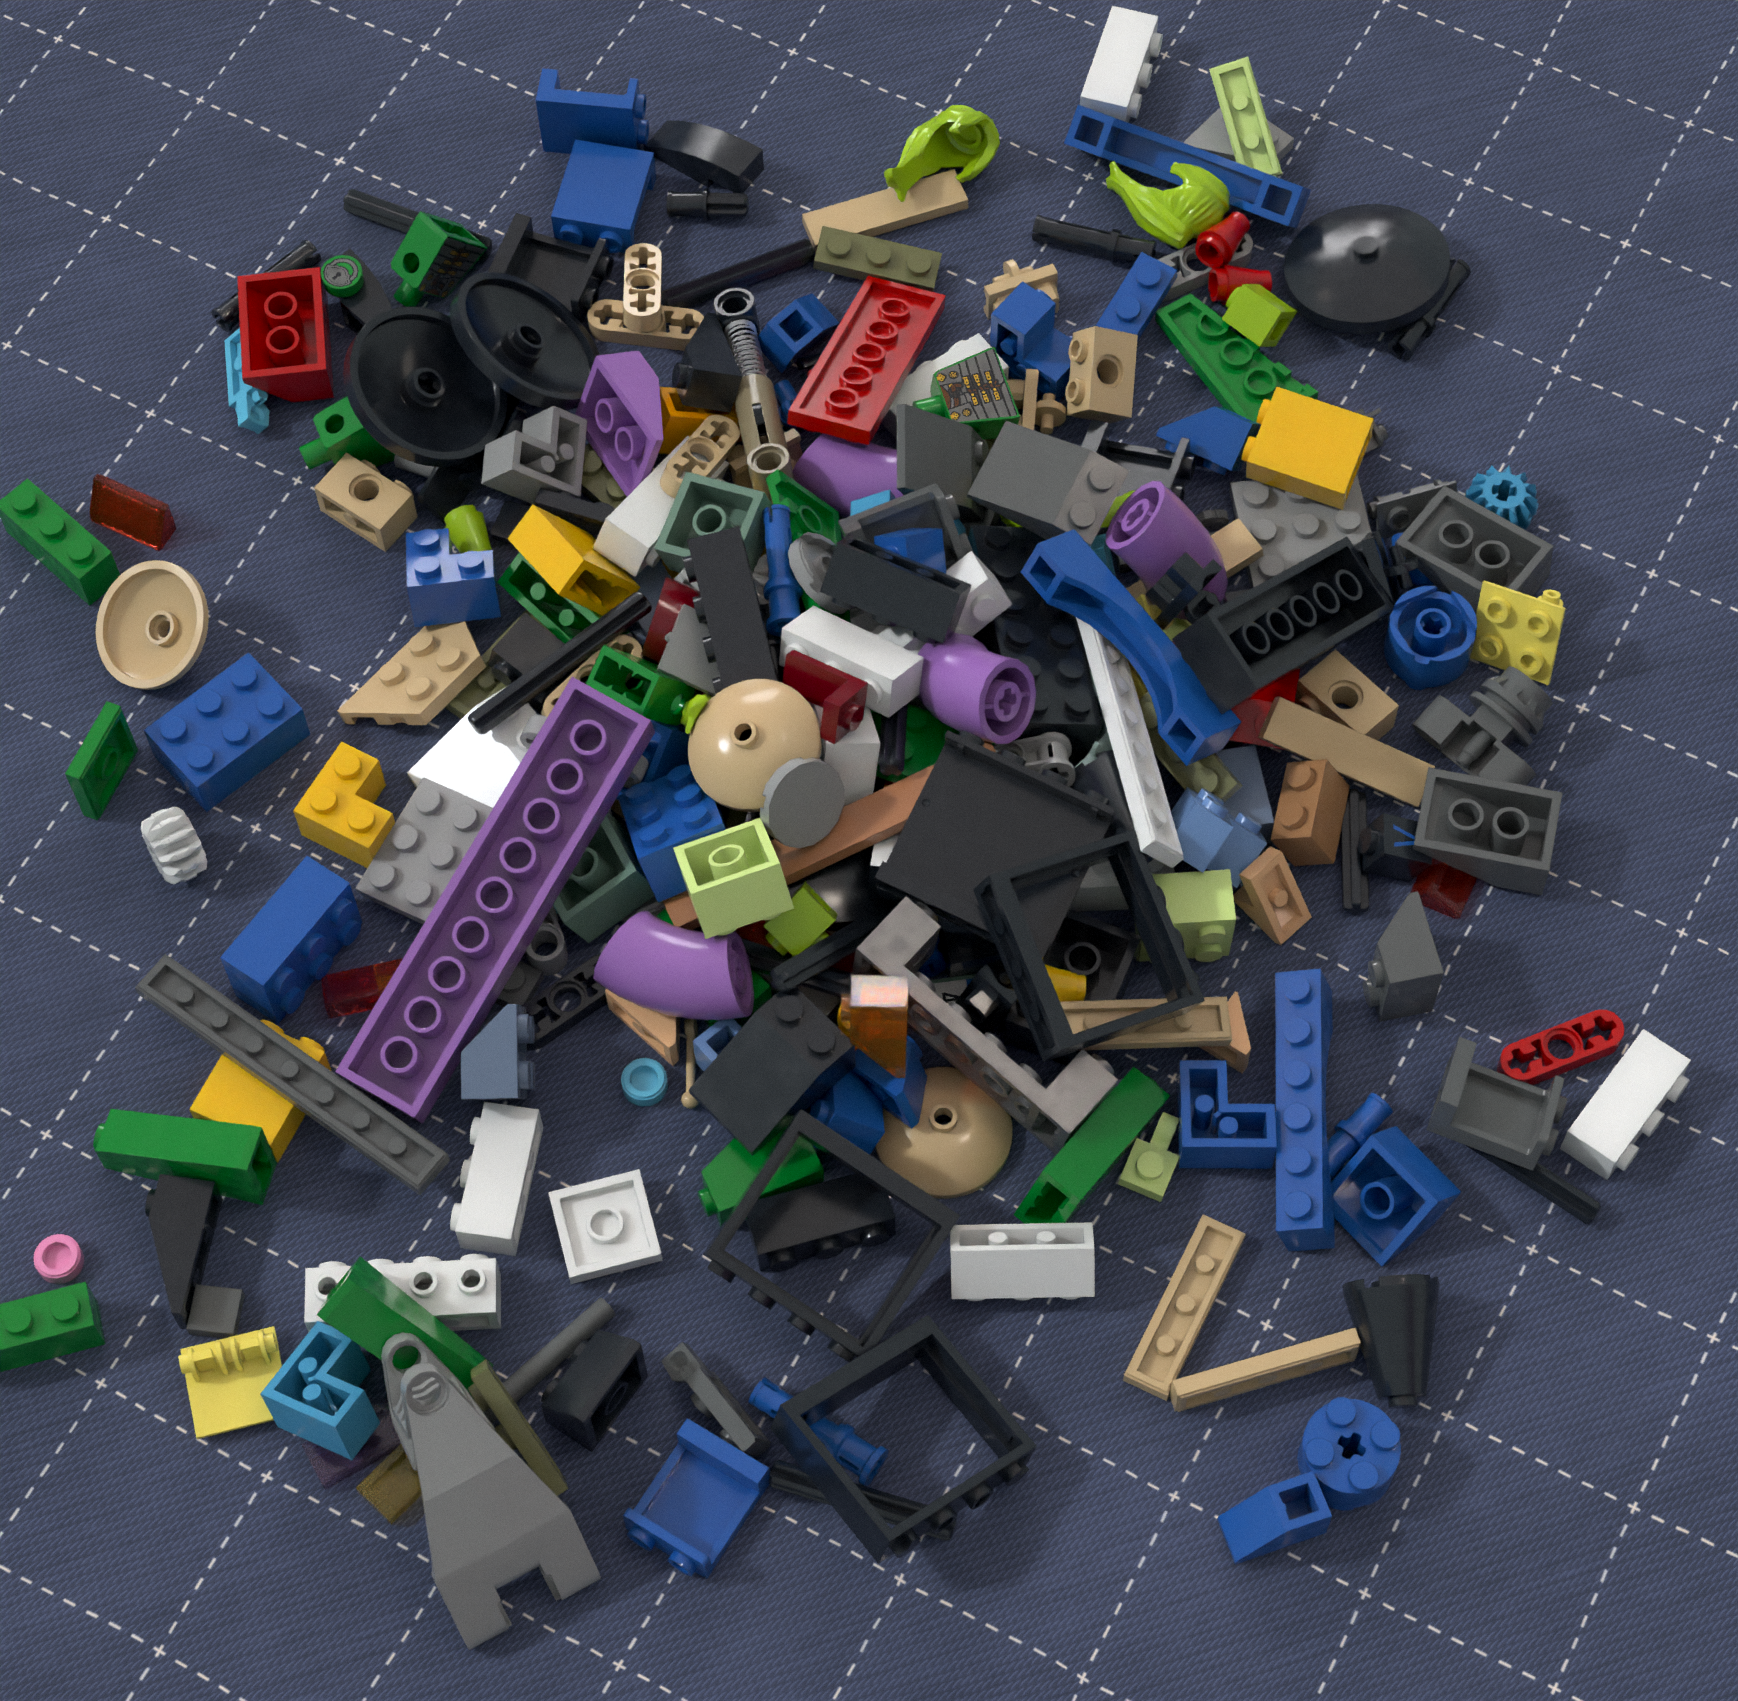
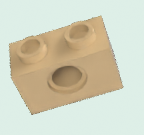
[1065,326,1138,424]
[314,453,418,552]
[1295,649,1399,741]

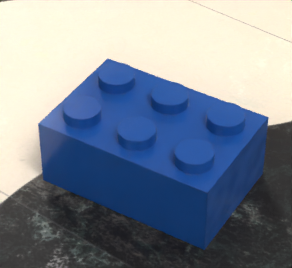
[144,653,310,812]
[618,764,728,903]
[220,856,362,1024]

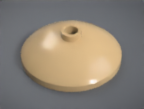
[96,560,209,690]
[688,679,822,812]
[875,1067,1012,1199]

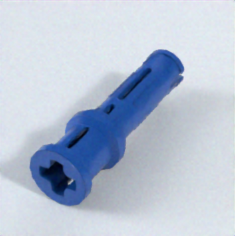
[762,504,803,637]
[748,1377,889,1486]

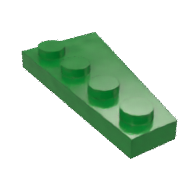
[1155,293,1318,425]
[765,469,851,623]

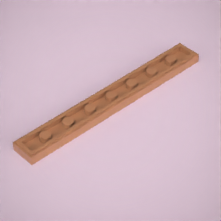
[662,741,997,930]

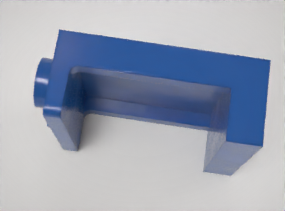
[536,68,649,154]
[551,139,656,253]
[623,1418,770,1579]

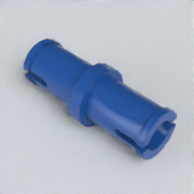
[1327,1093,1393,1179]

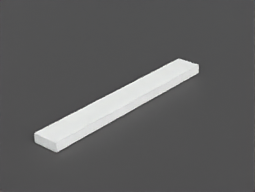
[1076,617,1184,868]

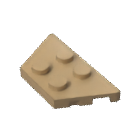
[337,621,486,725]

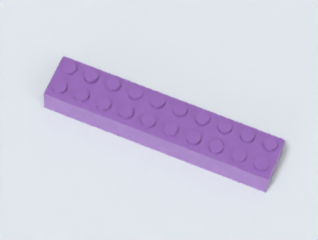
[335,677,655,1124]

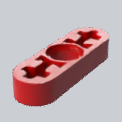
[1497,1009,1624,1085]

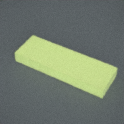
[1209,57,1283,177]

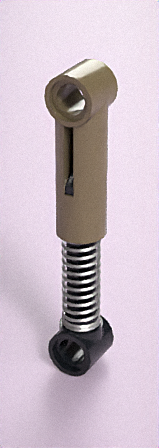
[714,288,794,504]

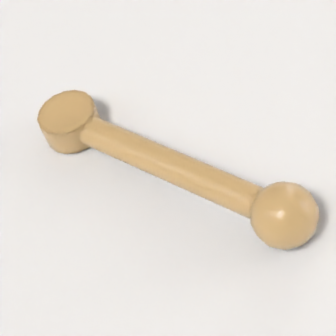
[681,1019,699,1109]

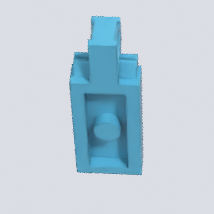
[224,328,270,434]

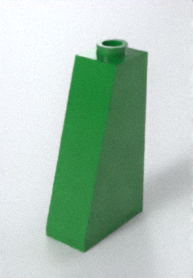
[1013,1067,1170,1224]
[93,1109,277,1205]
[317,1256,494,1399]

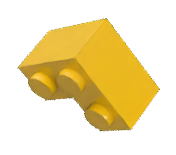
[293,741,395,868]

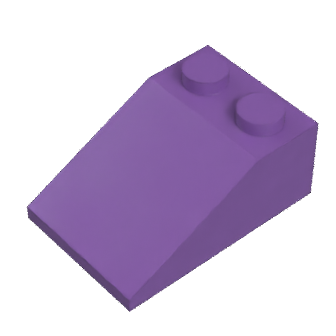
[575,351,664,497]

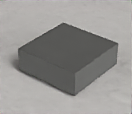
[186,1284,245,1338]

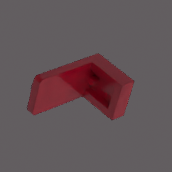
[782,650,868,744]

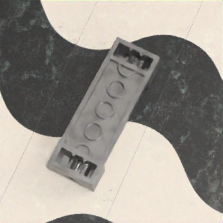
[851,896,1118,1155]

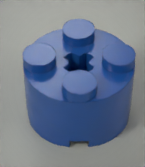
[1383,586,1477,690]
[1297,1397,1401,1510]

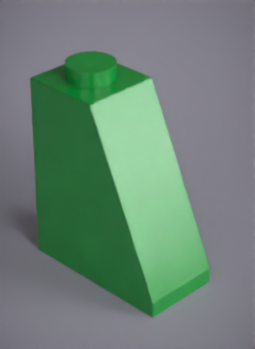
[697,1127,824,1226]

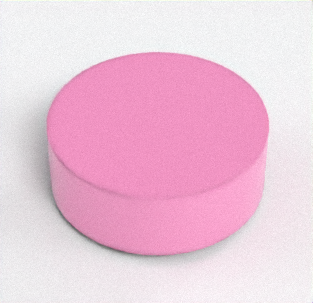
[34,1234,84,1284]

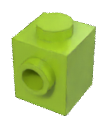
[1222,284,1297,347]
[764,882,838,956]

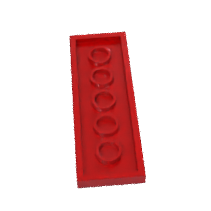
[787,276,946,445]

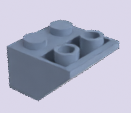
[461,1004,535,1101]

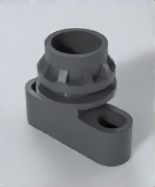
[1412,666,1553,786]

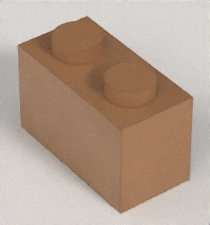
[1271,759,1350,866]

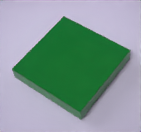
[65,701,138,820]

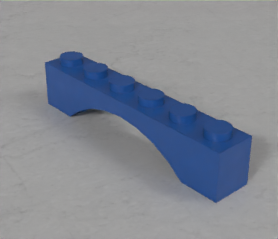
[1064,105,1311,228]
[1021,529,1241,766]
[1275,968,1335,1251]

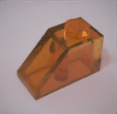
[841,975,908,1078]

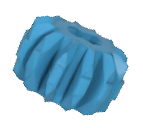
[1465,465,1538,530]

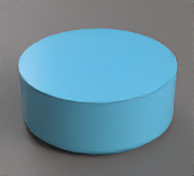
[621,1058,668,1106]

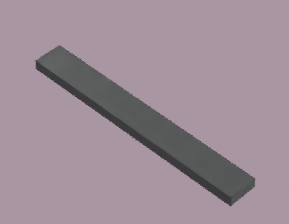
[135,954,450,1195]

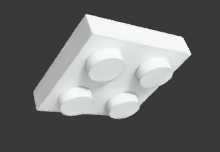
[548,1169,663,1284]

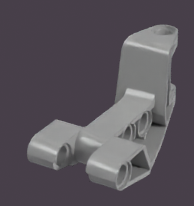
[381,1332,601,1650]

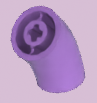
[793,434,903,518]
[1106,481,1228,620]
[917,633,1036,744]
[594,911,754,1020]

